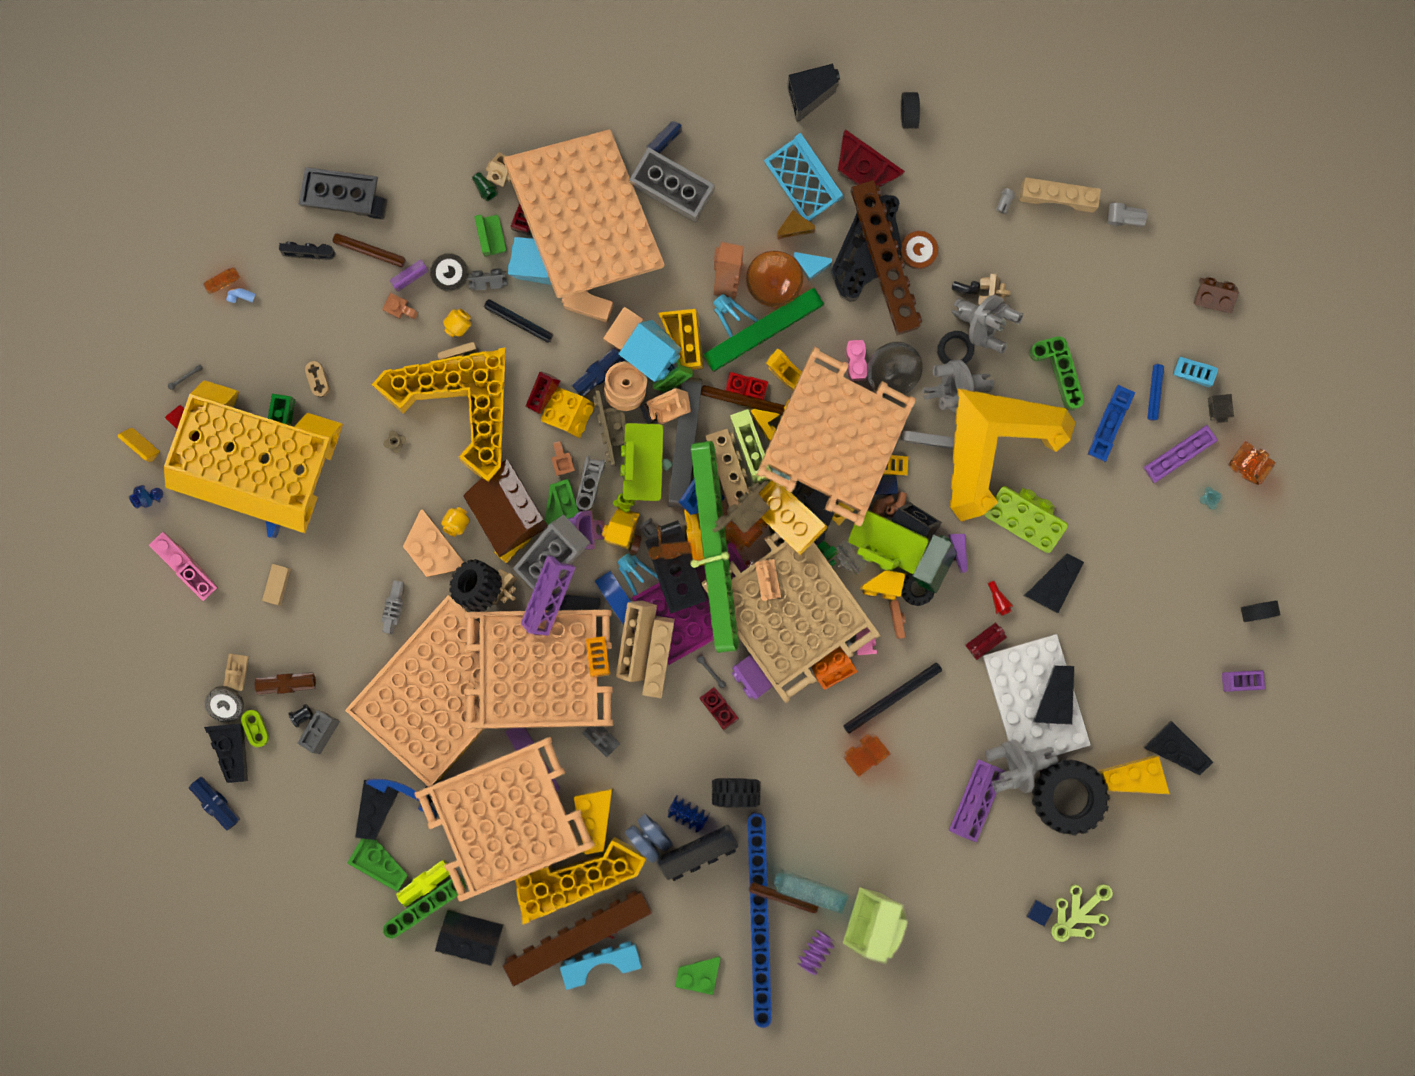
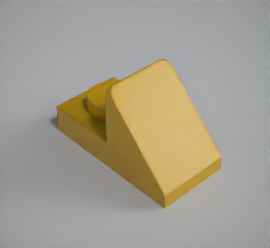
[750,409,780,443]

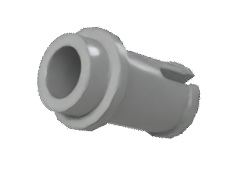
[996,188,1016,214]

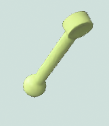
[691,552,729,568]

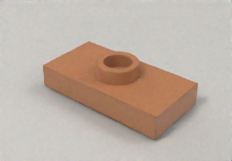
[889,600,906,639]

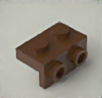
[1194,277,1239,314]

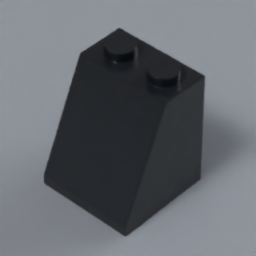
[787,63,840,122]
[891,502,942,542]

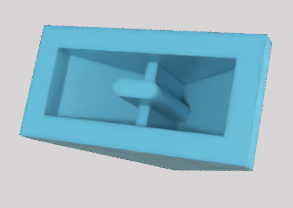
[793,252,832,281]

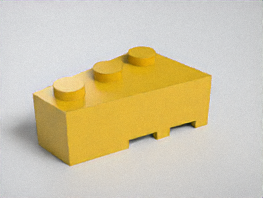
[658,309,704,370]
[602,508,640,550]
[1098,755,1170,794]
[574,788,613,855]

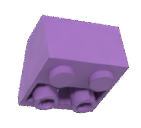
[731,654,773,700]

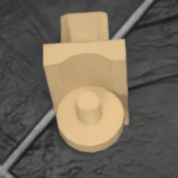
[978,274,1011,305]
[493,569,518,605]
[223,654,249,691]

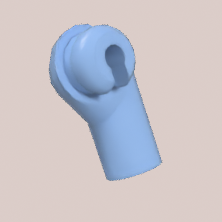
[226,288,255,303]

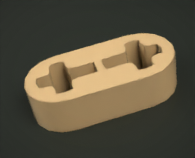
[305,361,330,397]

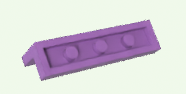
[521,556,576,636]
[949,759,1005,842]

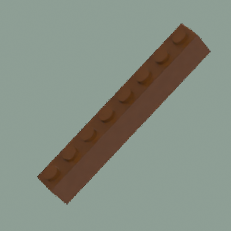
[503,890,652,987]

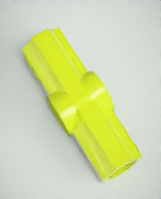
[396,859,450,907]

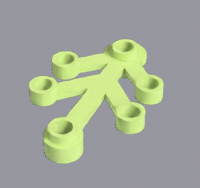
[1051,884,1113,942]

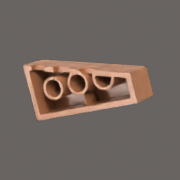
[713,242,744,299]

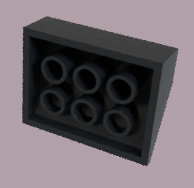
[657,824,738,881]

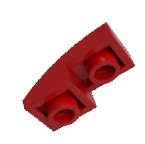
[725,372,768,400]

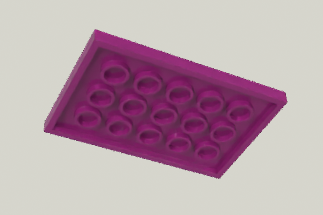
[632,542,747,665]

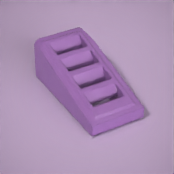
[948,534,967,573]
[1222,670,1265,692]

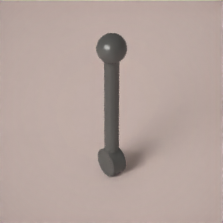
[168,365,203,390]
[697,656,726,688]

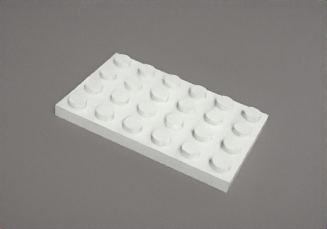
[982,634,1090,758]

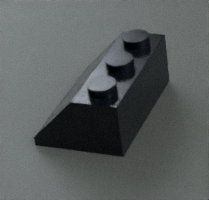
[435,910,504,966]

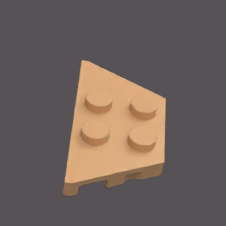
[403,509,464,577]

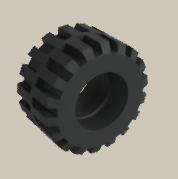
[449,559,502,612]
[712,778,761,808]

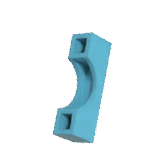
[560,941,642,990]

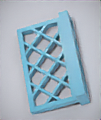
[764,133,845,221]

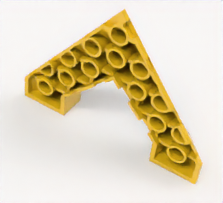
[371,347,506,482]
[950,388,1076,522]
[514,837,646,925]

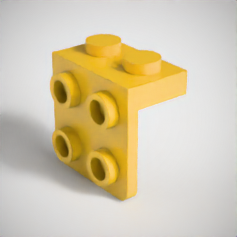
[541,387,595,439]

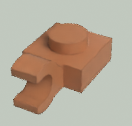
[382,293,418,320]
[551,441,575,476]

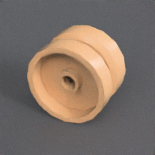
[604,361,647,411]

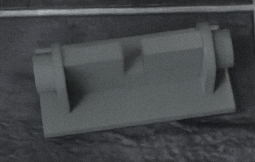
[467,268,508,291]

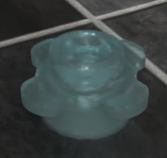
[1199,487,1222,510]

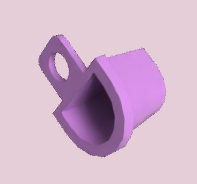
[568,511,605,549]

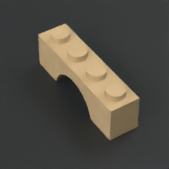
[1019,177,1101,213]
[642,616,675,698]

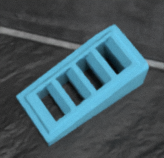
[1173,357,1218,388]

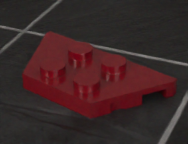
[837,129,905,187]

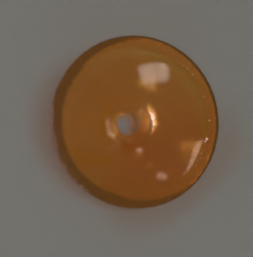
[746,250,803,307]

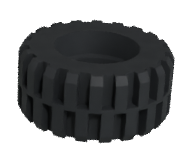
[1032,759,1110,835]

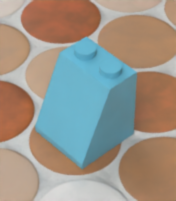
[508,237,552,285]
[619,320,681,382]

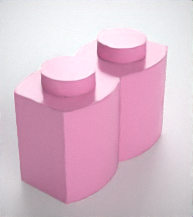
[845,340,868,382]

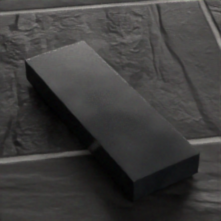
[545,593,600,611]

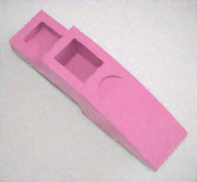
[149,531,218,601]

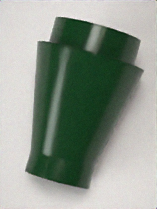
[472,172,498,201]

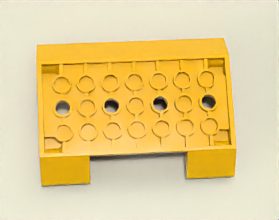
[164,380,343,533]

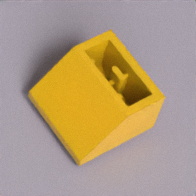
[860,570,905,600]

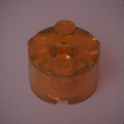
[1228,441,1276,485]
[725,518,768,552]

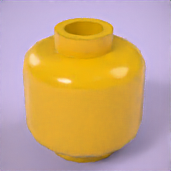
[443,308,472,337]
[441,507,470,537]

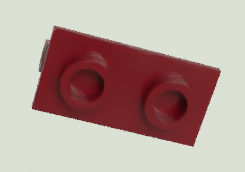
[965,622,1007,660]

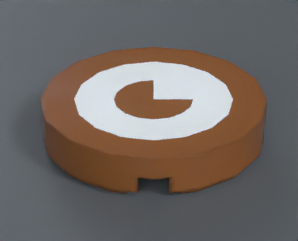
[900,231,938,269]

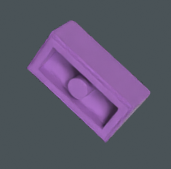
[390,260,429,291]

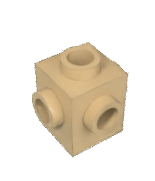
[486,152,511,187]

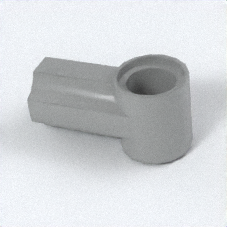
[1107,203,1147,227]

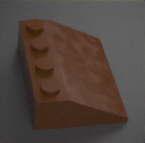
[463,459,548,558]

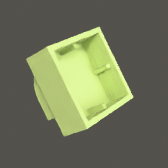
[843,887,908,963]

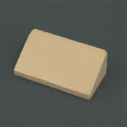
[262,564,291,606]

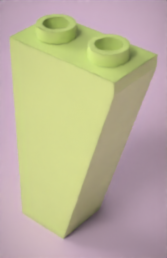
[730,409,771,484]

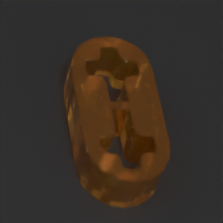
[203,268,240,294]

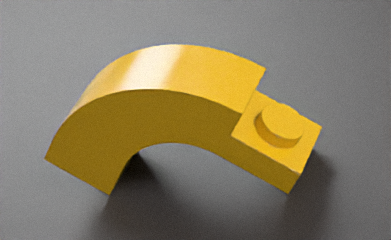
[766,348,802,391]

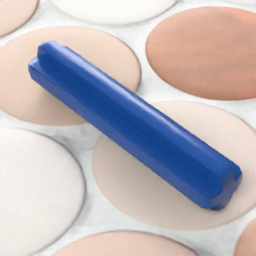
[1147,364,1164,421]

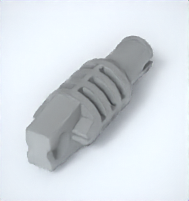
[381,580,405,634]

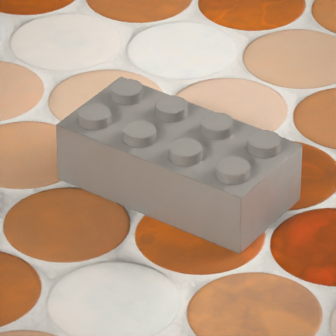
[629,147,715,223]
[513,515,590,590]

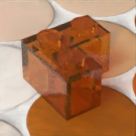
[843,734,891,777]

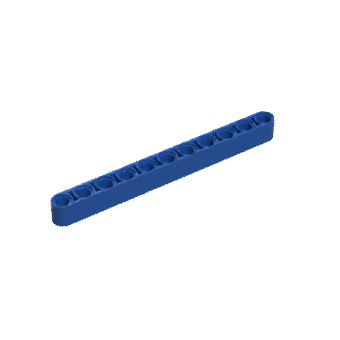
[747,812,772,1028]

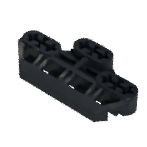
[831,194,902,302]

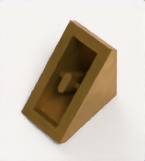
[777,210,815,239]

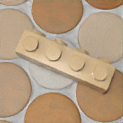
[706,429,751,508]
[616,601,657,682]

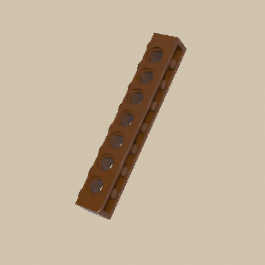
[850,180,922,336]

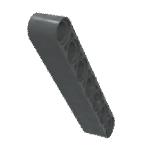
[668,377,702,509]

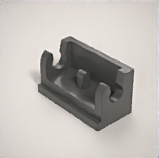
[297,710,340,754]

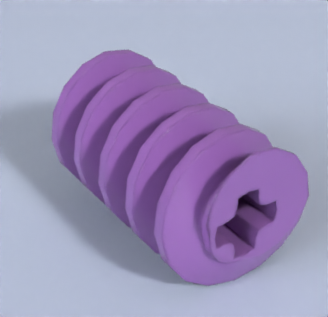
[797,930,835,975]

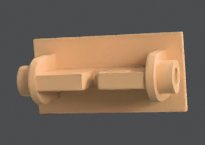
[755,559,781,601]

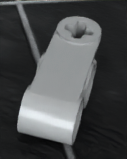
[576,456,606,511]

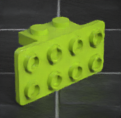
[620,423,663,501]
[985,486,1068,553]
[848,510,929,574]

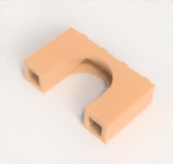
[561,291,614,323]

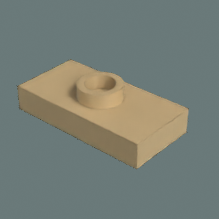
[437,342,478,360]

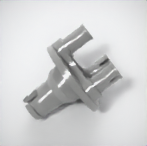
[952,295,1023,354]
[922,359,994,413]
[985,739,1058,793]

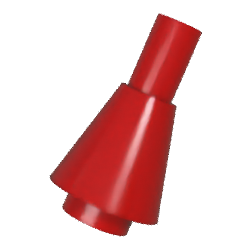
[988,581,1013,616]

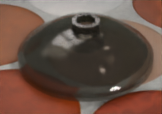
[867,342,923,398]

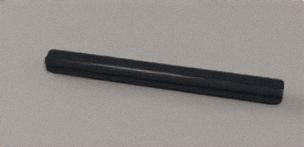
[843,663,942,734]

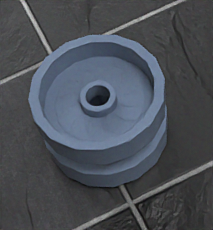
[625,813,673,863]

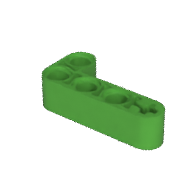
[1029,336,1084,411]

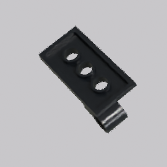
[299,167,387,220]
[645,520,707,614]

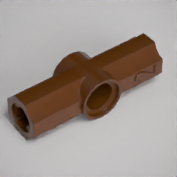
[255,672,316,695]

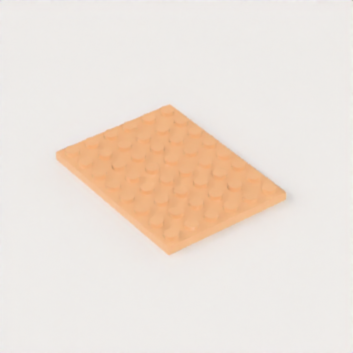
[503,129,665,299]
[345,595,483,787]

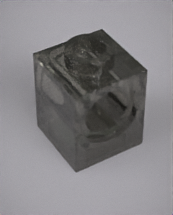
[1208,394,1234,423]

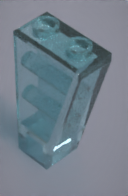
[773,869,848,914]

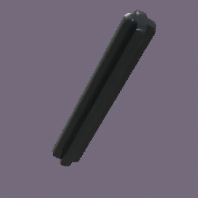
[484,299,553,343]

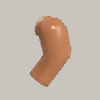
[886,492,907,517]
[872,494,895,517]

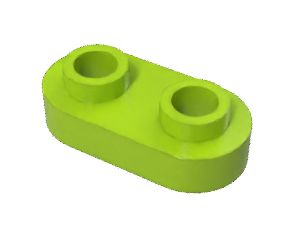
[241,710,269,747]

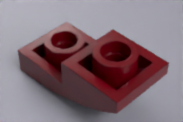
[699,687,739,730]

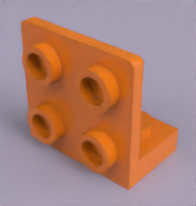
[811,646,858,690]

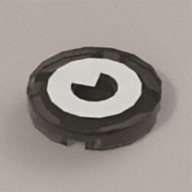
[430,253,468,292]
[204,686,244,723]

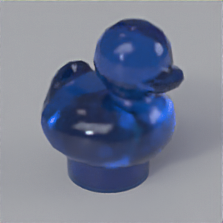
[128,485,163,509]

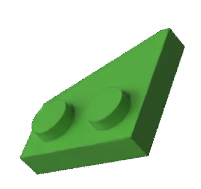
[545,479,579,526]
[675,956,720,995]

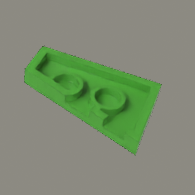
[347,839,408,892]

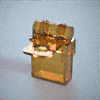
[648,525,692,559]

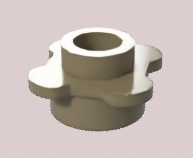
[383,431,406,453]

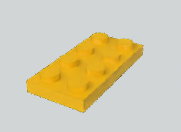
[758,480,827,555]

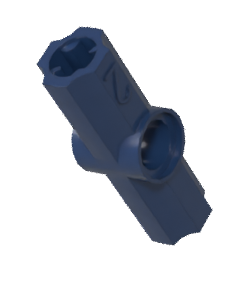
[571,348,625,397]
[188,776,240,831]

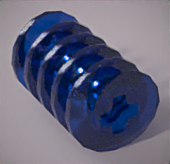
[668,794,710,833]

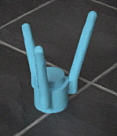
[713,294,759,337]
[617,553,658,596]

